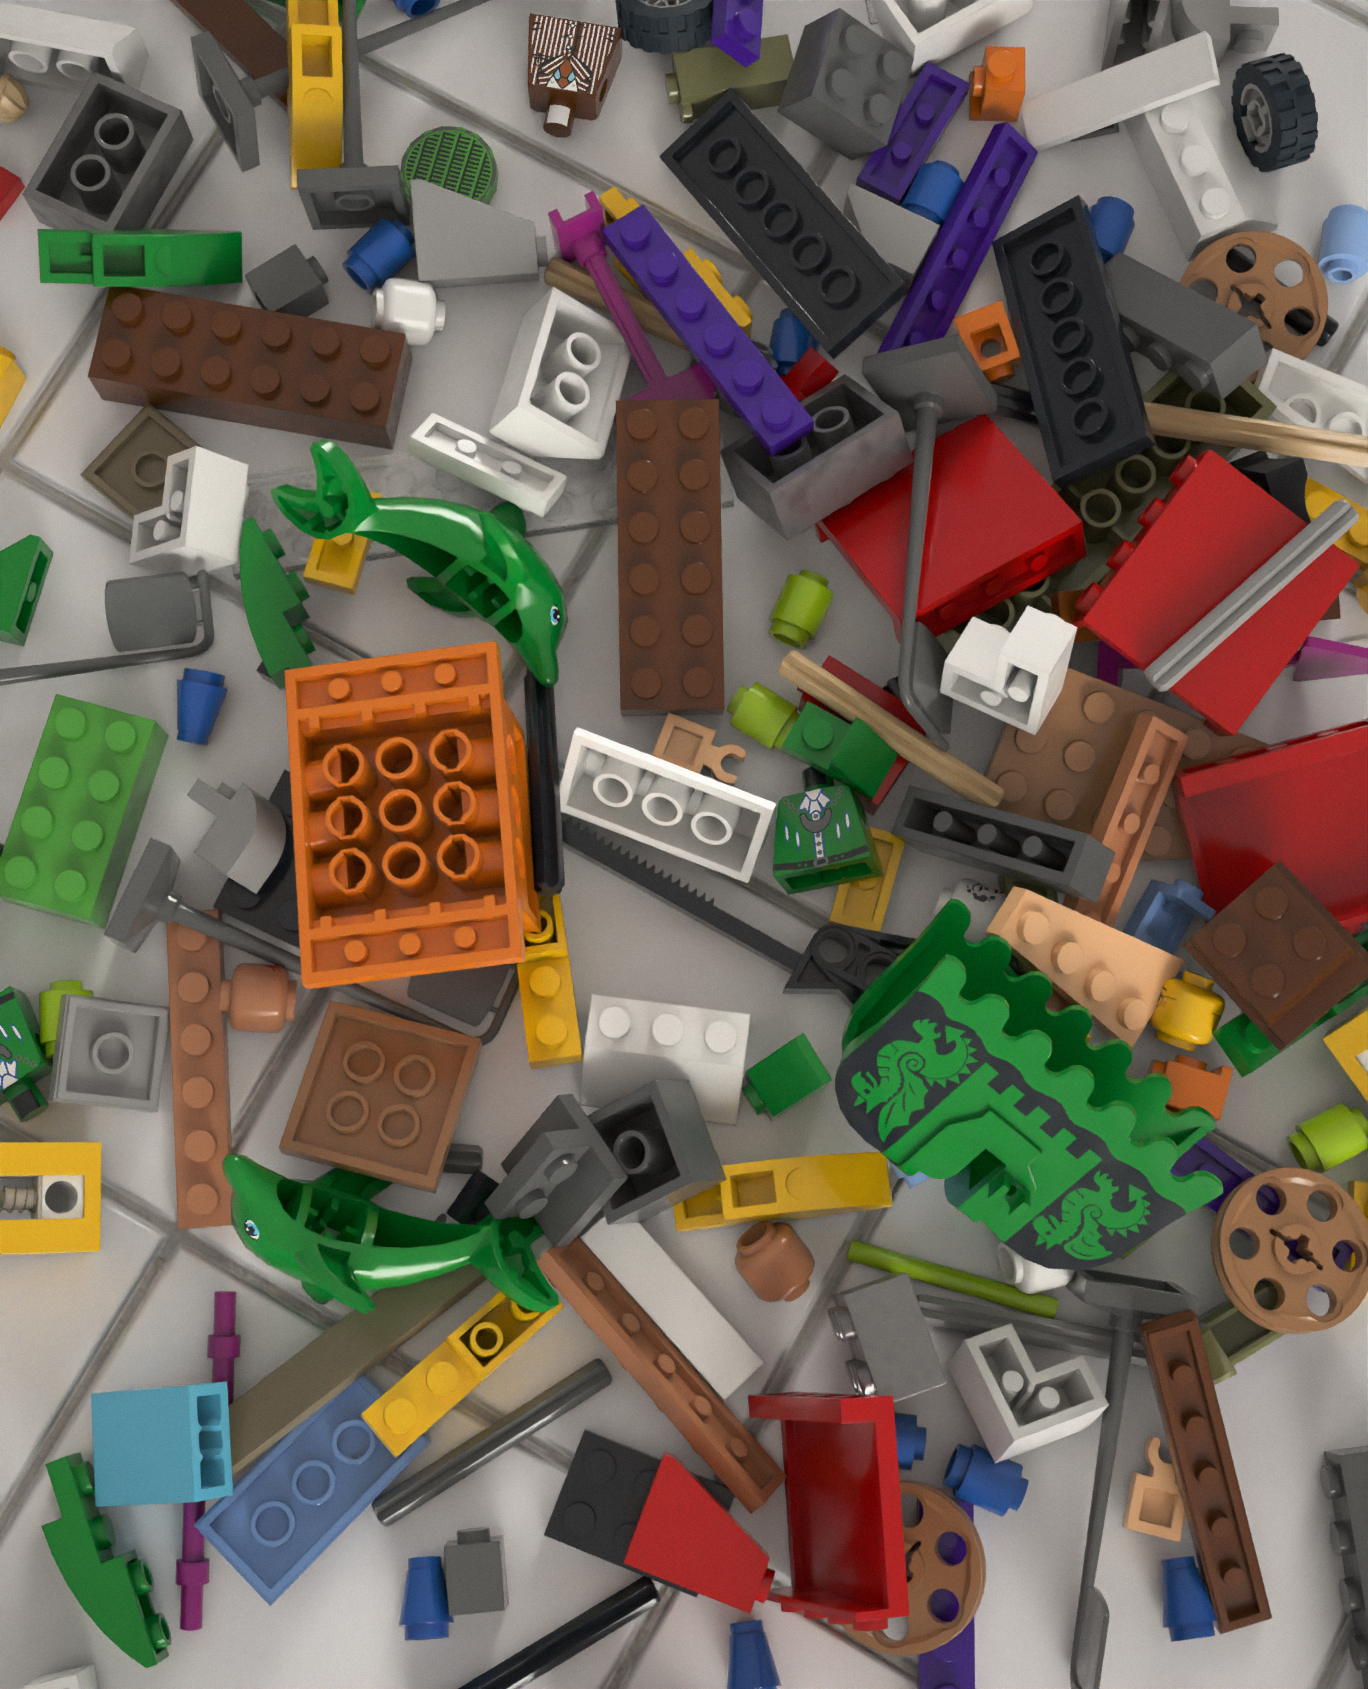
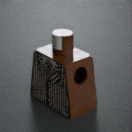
[528,13,622,138]

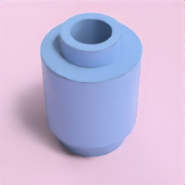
[1318,204,1368,283]

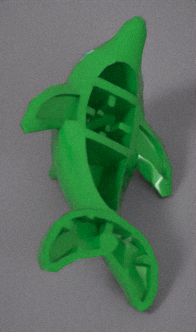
[270,439,568,687]
[222,1154,559,1314]

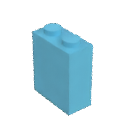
[91,1381,233,1507]

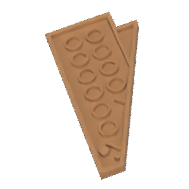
[983,668,1270,861]

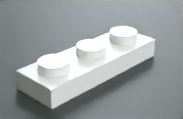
[406,413,568,517]

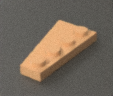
[985,886,1185,1048]

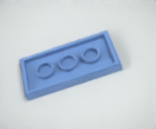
[194,1373,431,1606]

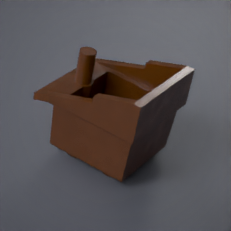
[1183,861,1368,1052]

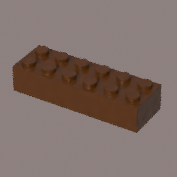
[88,287,412,450]
[616,399,725,716]

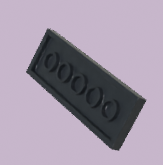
[659,88,910,360]
[992,195,1156,489]

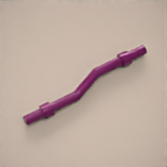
[175,1291,241,1631]

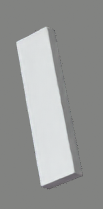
[1021,31,1220,152]
[580,1216,764,1400]

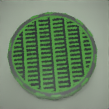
[400,126,498,205]

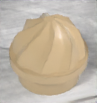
[0,72,29,122]

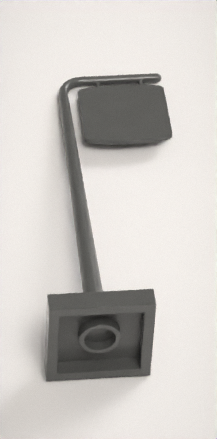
[191,0,490,172]
[297,0,410,230]
[862,334,997,752]
[0,569,214,686]
[104,837,519,1046]
[1066,1269,1197,1689]

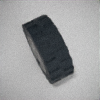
[615,0,714,54]
[1231,52,1318,173]

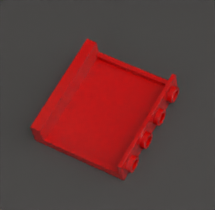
[814,414,1086,645]
[1071,449,1360,737]
[1171,718,1368,934]
[748,1391,909,1631]

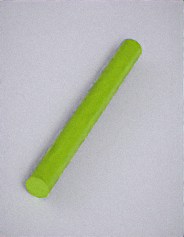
[846,1239,1058,1319]

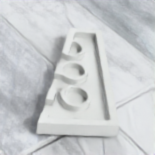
[1254,348,1368,485]

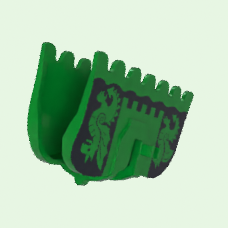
[835,899,1224,1271]

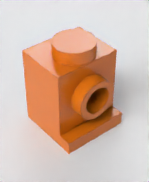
[969,46,1025,122]
[954,300,1023,384]
[1146,1055,1233,1121]

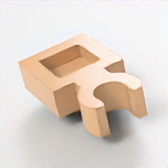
[652,712,747,786]
[1122,1436,1185,1542]

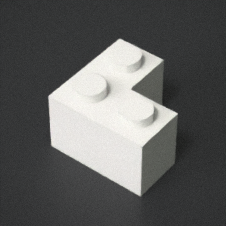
[129,446,249,577]
[940,606,1077,735]
[947,1323,1109,1464]

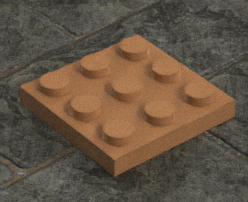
[279,1000,482,1194]

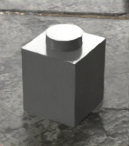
[245,244,329,317]
[444,1527,509,1616]

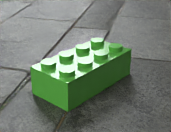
[0,694,169,929]

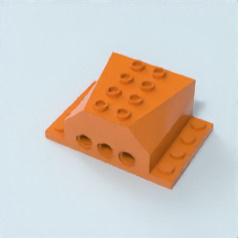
[284,641,542,989]

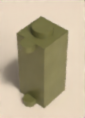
[665,34,793,124]

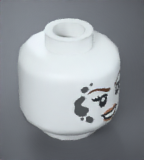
[932,878,1007,943]

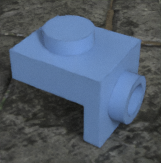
[1122,879,1216,955]

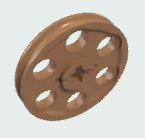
[1180,231,1328,384]
[1211,1167,1368,1334]
[841,1480,986,1656]

